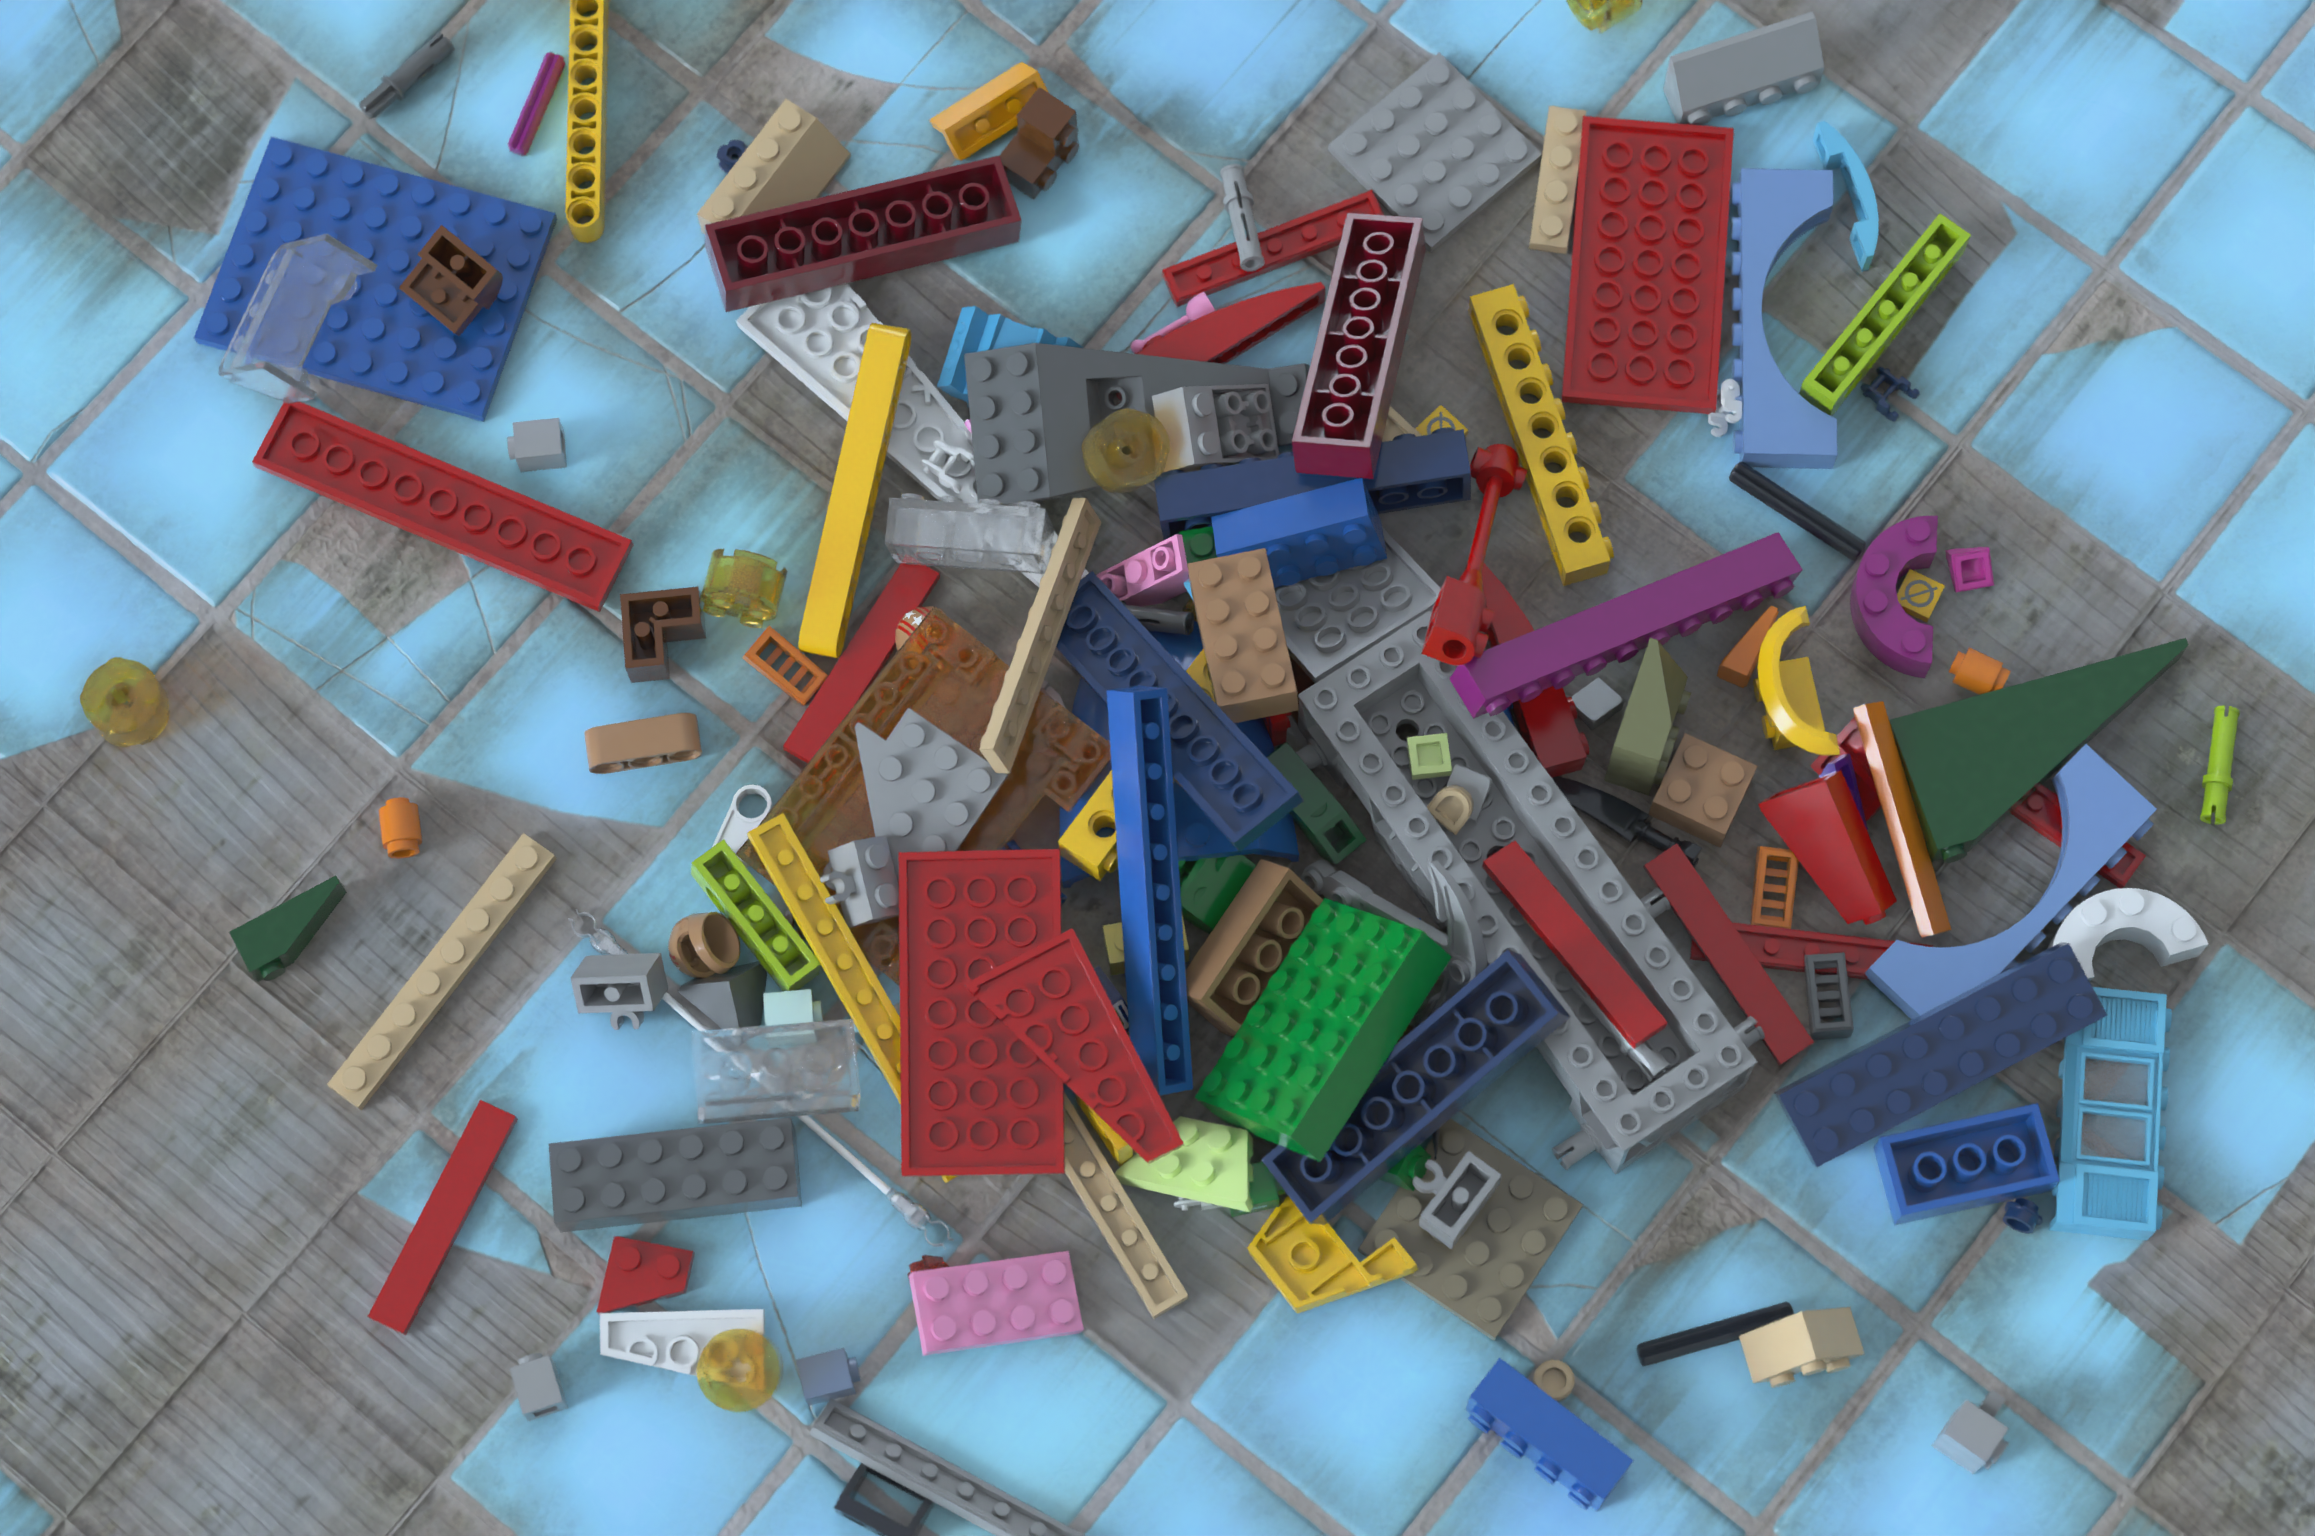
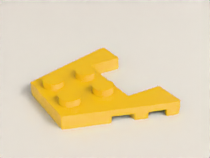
[1247,1195,1418,1314]

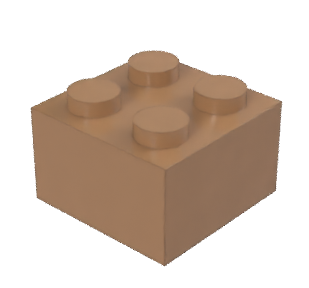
[1649,733,1758,848]

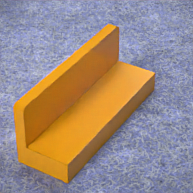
[929,62,1049,162]

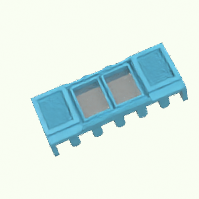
[2049,987,2172,1241]

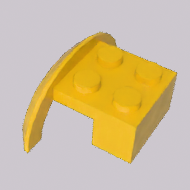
[1753,606,1840,756]

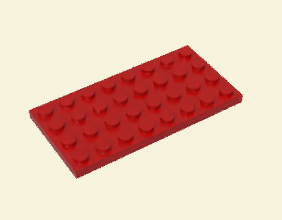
[1561,116,1734,414]
[899,849,1065,1177]

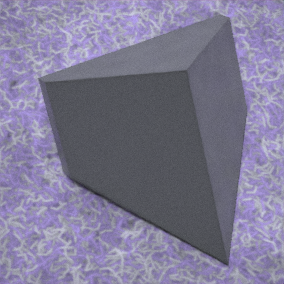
[678,961,767,1041]

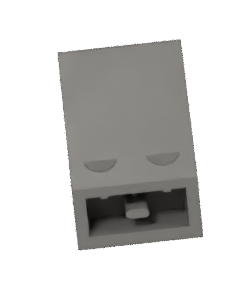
[1152,384,1279,472]

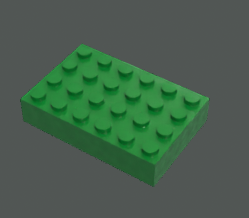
[1194,898,1452,1162]

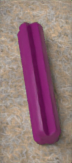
[508,52,565,156]

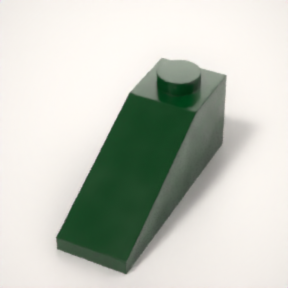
[229,875,347,982]

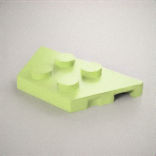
[1115,1116,1253,1212]

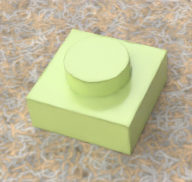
[1407,733,1452,780]

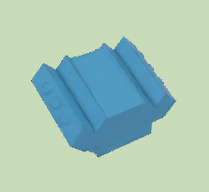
[937,306,1083,408]

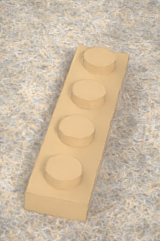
[1529,106,1586,254]

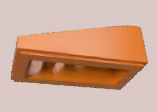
[1717,606,1779,688]
[742,626,828,706]
[1750,846,1799,929]

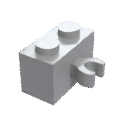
[820,835,899,928]
[571,953,668,1030]
[1413,1151,1502,1249]
[1932,1390,2009,1474]

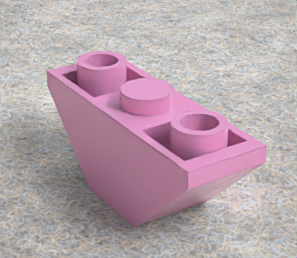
[1096,534,1188,606]

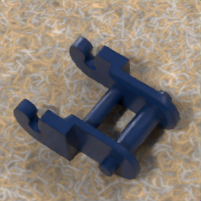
[1861,367,1920,422]

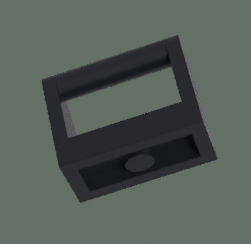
[834,1463,935,1536]

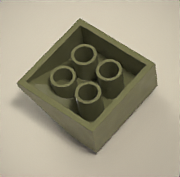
[1604,638,1692,796]

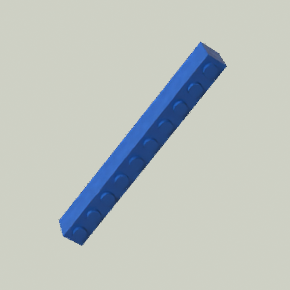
[1106,685,1193,1096]

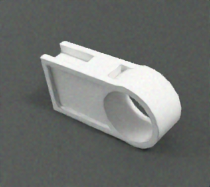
[712,784,773,868]

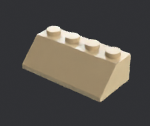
[697,99,851,234]

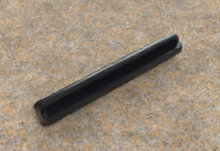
[1729,462,1866,561]
[1636,1302,1794,1366]

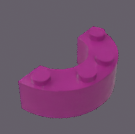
[1850,515,1938,678]

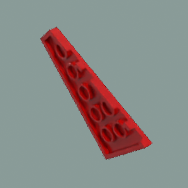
[964,928,1185,1165]

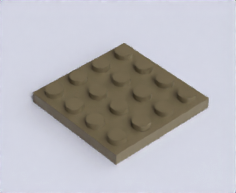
[1358,1118,1583,1341]

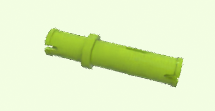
[2200,705,2240,825]

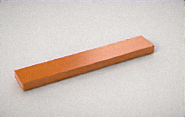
[1853,701,1952,938]

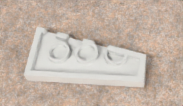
[600,1309,766,1392]

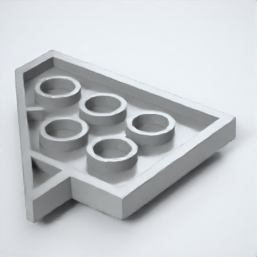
[855,708,1009,885]

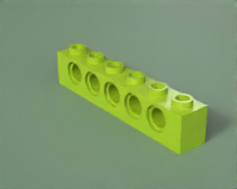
[1799,213,1971,416]

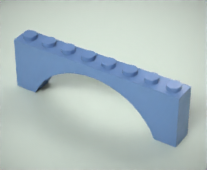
[1730,168,1837,469]
[1865,744,2157,1020]

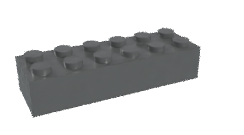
[549,1117,802,1233]

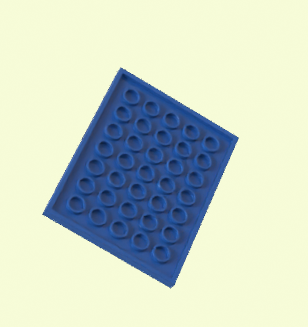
[194,137,557,422]

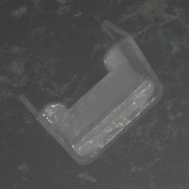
[218,234,377,403]

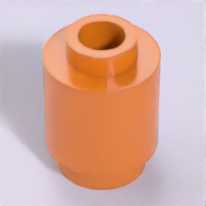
[1949,647,2010,695]
[378,797,422,859]

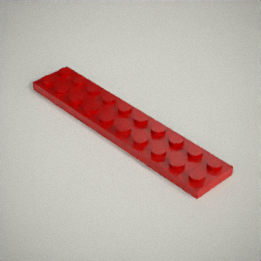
[252,396,634,612]

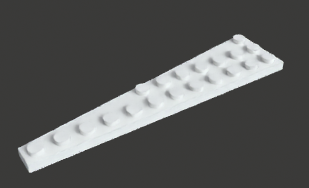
[736,283,1089,587]

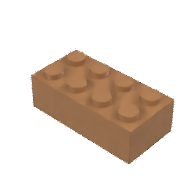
[1187,548,1299,723]
[1186,859,1323,1037]

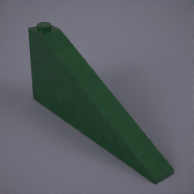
[1889,638,2189,863]

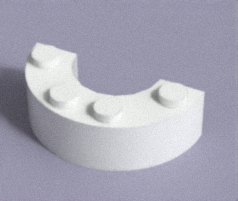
[2048,888,2208,982]

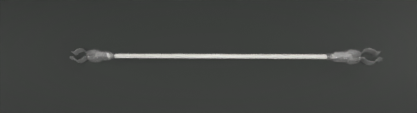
[568,909,954,1250]

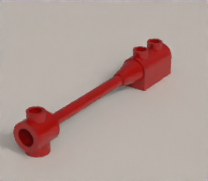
[1421,444,1527,665]

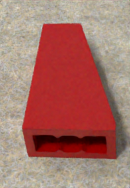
[1758,770,1897,925]

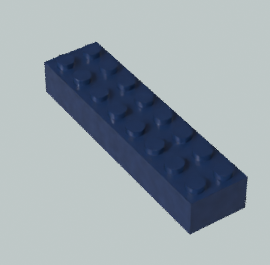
[1153,428,1471,540]
[1774,942,2107,1167]
[1261,950,1571,1225]

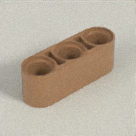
[584,713,702,774]

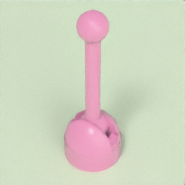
[1131,292,1215,354]

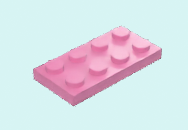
[909,1251,1084,1356]

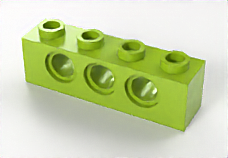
[691,839,821,991]

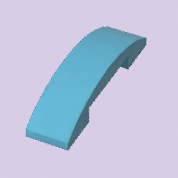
[1813,121,1879,272]

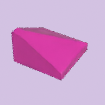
[1945,547,1994,592]

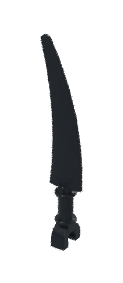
[1552,776,1702,868]

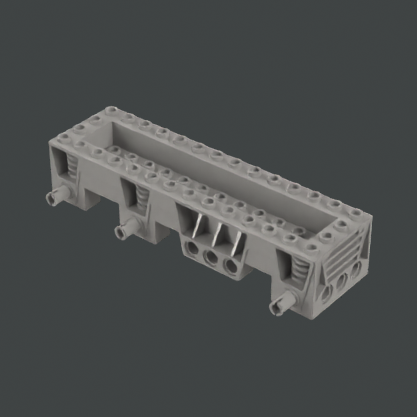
[1296,610,1765,1175]

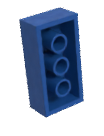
[1211,478,1387,588]
[1873,1103,2060,1225]
[1465,1358,1634,1511]

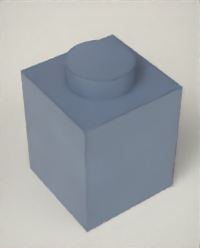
[796,1348,861,1406]

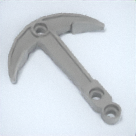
[1301,860,1487,1024]

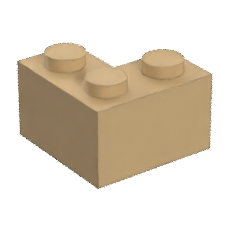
[1739,1307,1865,1388]

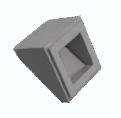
[1572,677,1624,731]
[1447,765,1492,823]

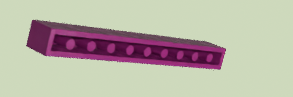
[1449,532,1803,719]

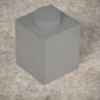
[507,418,567,472]
[510,1353,568,1421]

